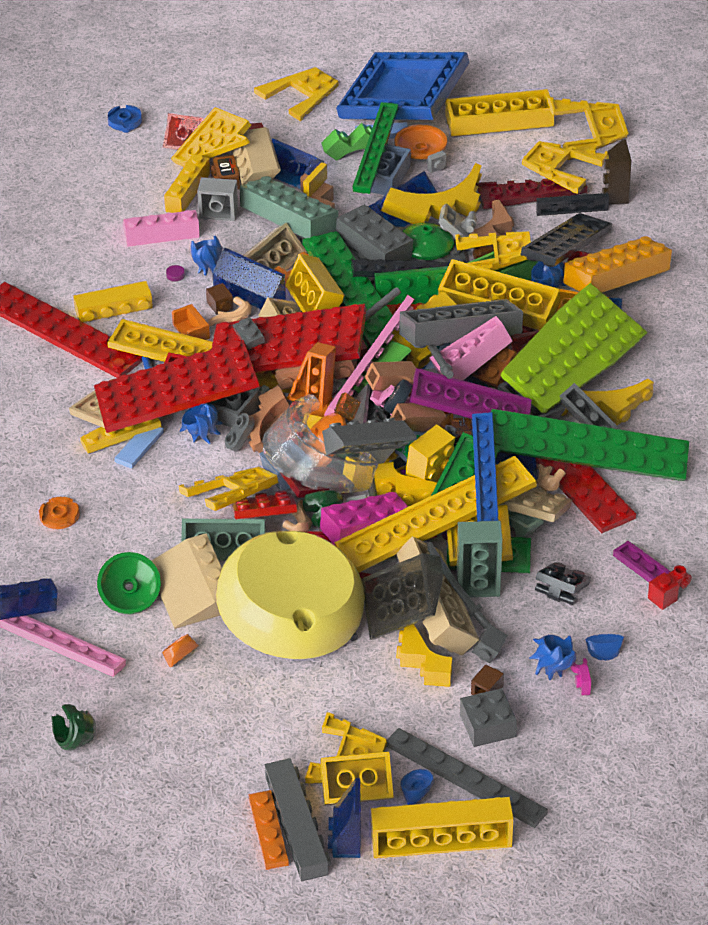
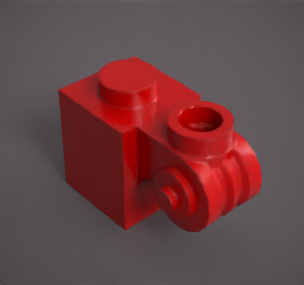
[648,565,692,610]

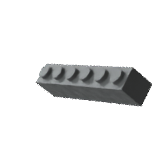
[264,758,331,882]

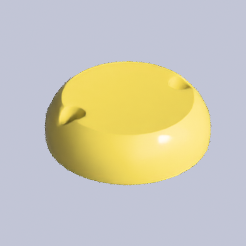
[216,531,365,659]

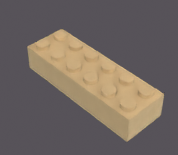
[397,537,479,655]

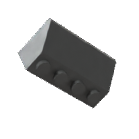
[322,418,417,455]

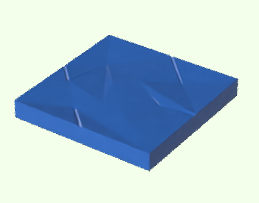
[336,52,470,120]

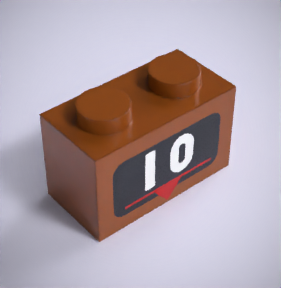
[210,155,240,190]

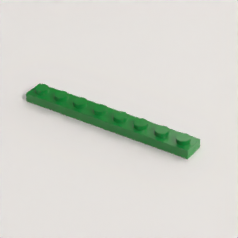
[352,102,398,194]

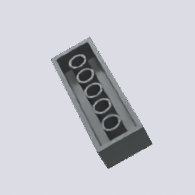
[399,299,523,348]

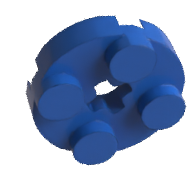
[108,105,142,133]

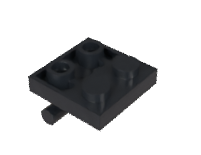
[535,562,591,605]

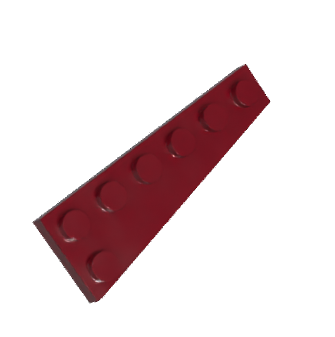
[476,177,588,210]

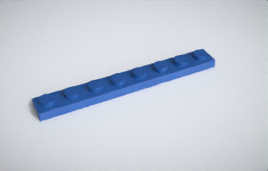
[472,412,499,522]

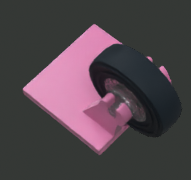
[370,379,412,415]

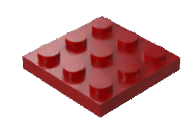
[231,490,297,519]

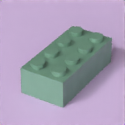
[456,521,502,598]

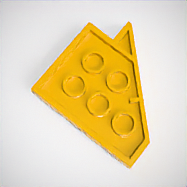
[171,107,251,167]

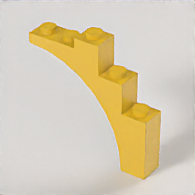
[381,163,482,224]
[561,379,654,425]

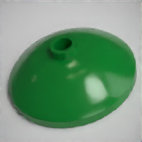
[402,222,454,260]
[97,552,161,615]

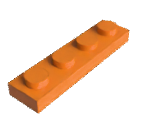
[248,790,289,870]

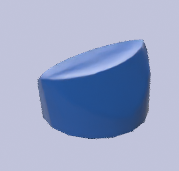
[585,634,624,661]
[400,769,435,805]

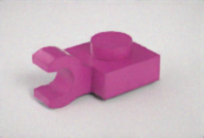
[571,658,591,696]

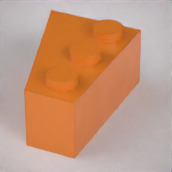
[286,342,336,409]

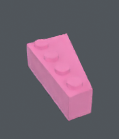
[430,316,512,380]

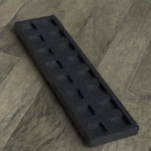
[520,213,612,267]

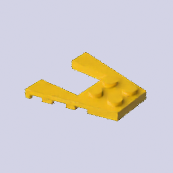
[254,67,339,121]
[548,97,629,160]
[522,141,607,194]
[455,231,531,271]
[178,467,278,511]

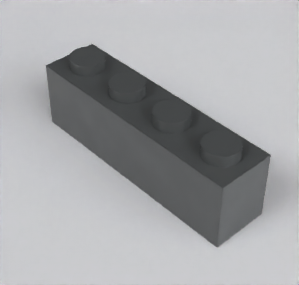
[560,383,621,430]

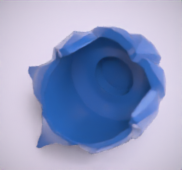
[191,235,226,276]
[531,261,567,288]
[180,403,222,444]
[529,634,576,680]

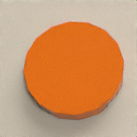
[39,496,80,529]

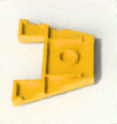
[305,712,387,784]

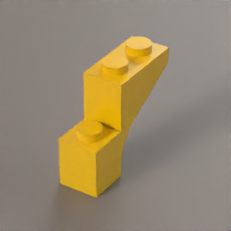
[373,462,437,507]
[396,621,452,687]

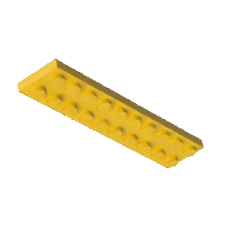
[108,319,292,393]
[334,456,537,573]

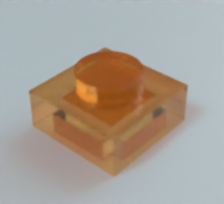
[334,392,361,421]

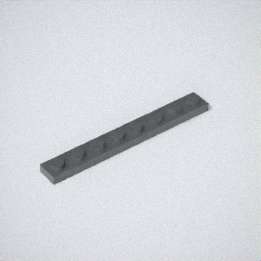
[386,728,548,828]

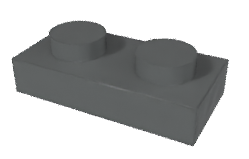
[233,317,265,350]

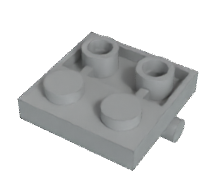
[438,203,477,240]

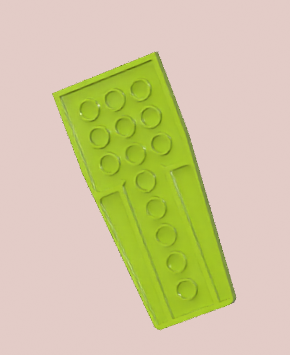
[501,283,648,413]

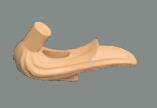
[207,296,252,327]
[536,464,565,492]
[282,500,312,532]

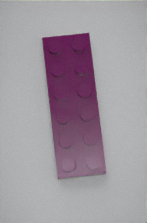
[410,368,532,419]

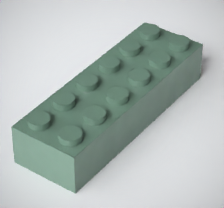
[240,176,338,238]

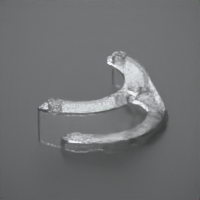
[262,394,378,493]

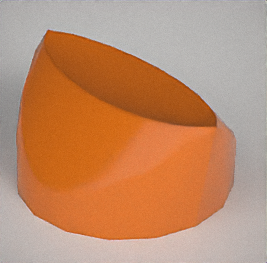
[162,634,199,668]

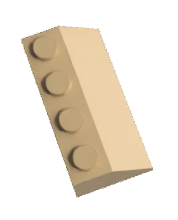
[232,127,281,185]
[229,223,307,291]

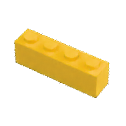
[164,154,210,213]
[73,281,153,322]

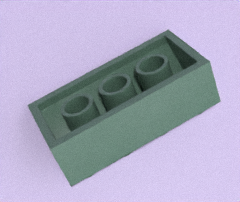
[181,518,266,561]

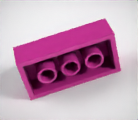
[320,492,408,545]

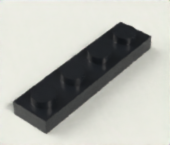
[536,193,609,216]

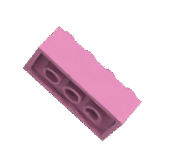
[123,210,200,247]

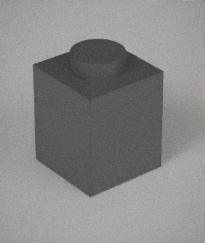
[472,624,508,663]

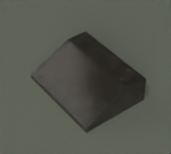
[361,553,443,640]

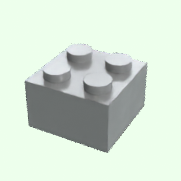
[197,177,238,221]

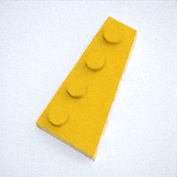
[80,418,162,453]

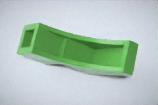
[321,123,388,161]

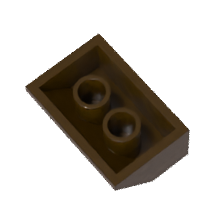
[602,139,632,205]

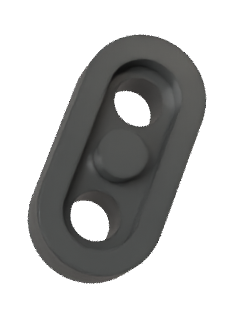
[225,413,255,451]

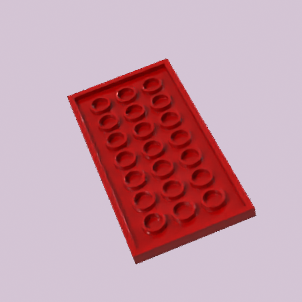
[211,304,366,372]
[94,340,260,433]

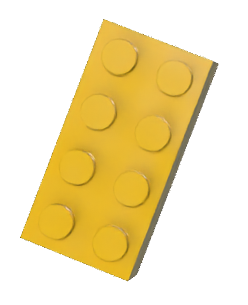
[285,254,344,312]

